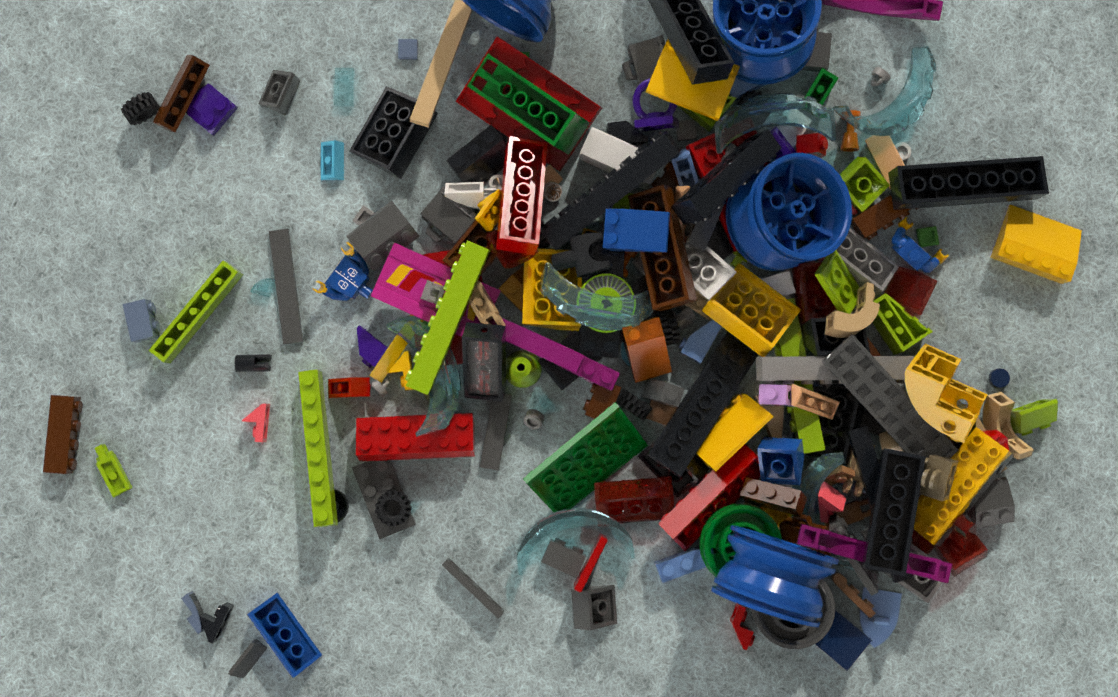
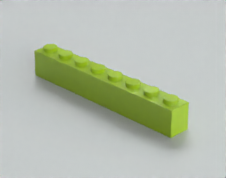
[405,240,491,395]
[774,298,825,455]
[298,369,338,528]

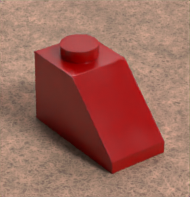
[796,133,828,158]
[328,377,371,398]

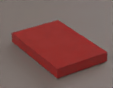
[574,533,608,592]

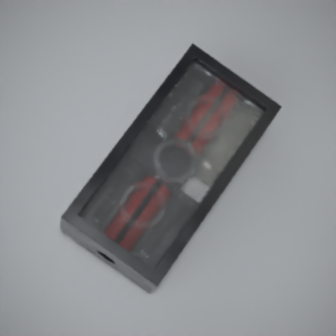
[462,322,506,402]

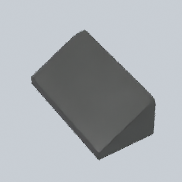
[228,639,267,678]

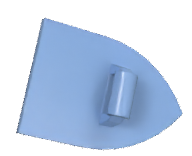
[860,587,902,648]

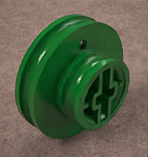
[699,504,782,577]

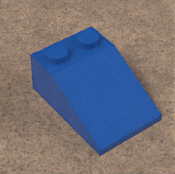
[603,209,670,252]

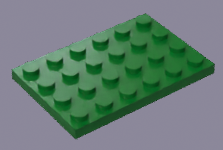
[523,402,648,519]

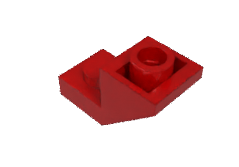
[730,603,755,650]

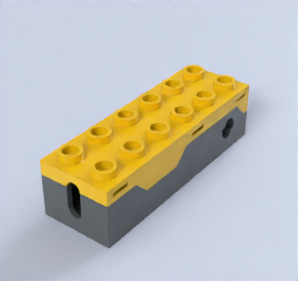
[914,427,1014,547]

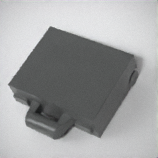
[793,25,832,72]
[622,35,665,92]
[420,186,477,244]

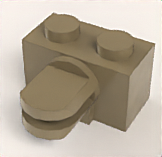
[920,454,958,501]

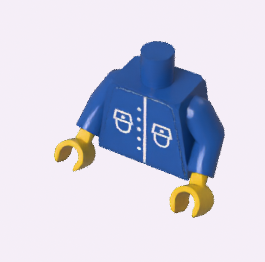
[891,217,949,273]
[312,242,373,301]

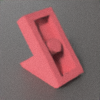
[242,404,270,442]
[818,482,846,523]

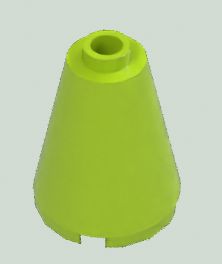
[506,350,542,388]

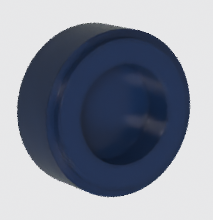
[989,368,1010,388]

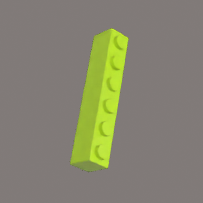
[149,260,243,363]

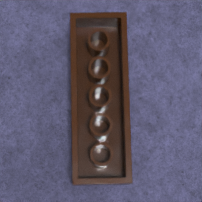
[628,184,697,311]

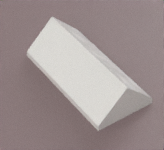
[579,127,656,190]

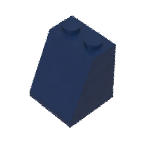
[816,610,872,671]

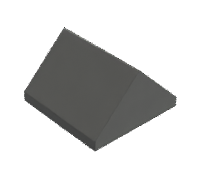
[258,70,300,115]

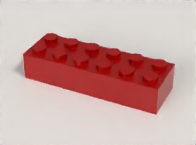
[496,136,547,255]
[356,413,475,462]
[658,444,760,551]

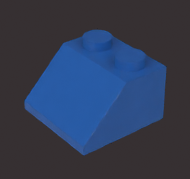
[757,437,804,486]

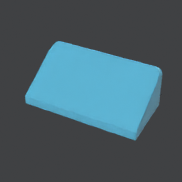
[321,140,344,180]

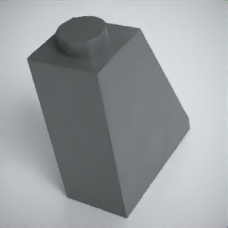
[641,379,685,408]

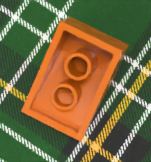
[620,317,672,383]

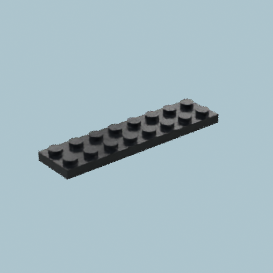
[647,331,759,477]

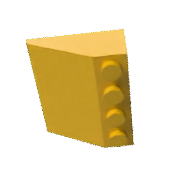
[645,39,740,121]
[990,204,1082,284]
[522,248,582,331]
[702,263,801,357]
[696,393,773,471]

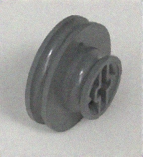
[752,579,835,649]

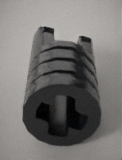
[235,354,272,372]

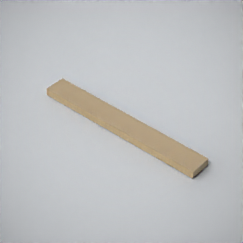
[410,0,472,128]

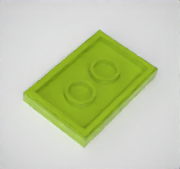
[814,250,860,314]

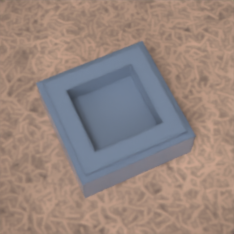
[398,39,418,60]

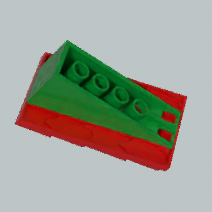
[455,36,602,172]

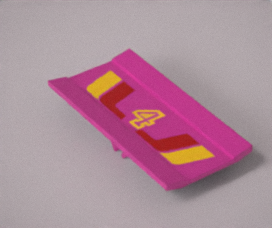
[371,242,501,337]

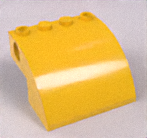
[905,343,988,443]

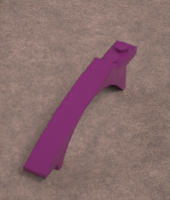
[821,0,943,21]
[472,316,620,391]
[797,524,952,583]

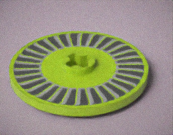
[576,274,635,333]

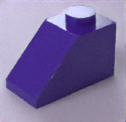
[357,325,388,368]

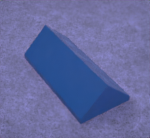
[247,593,322,678]

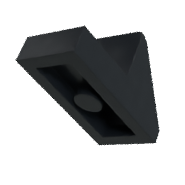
[200,602,234,643]

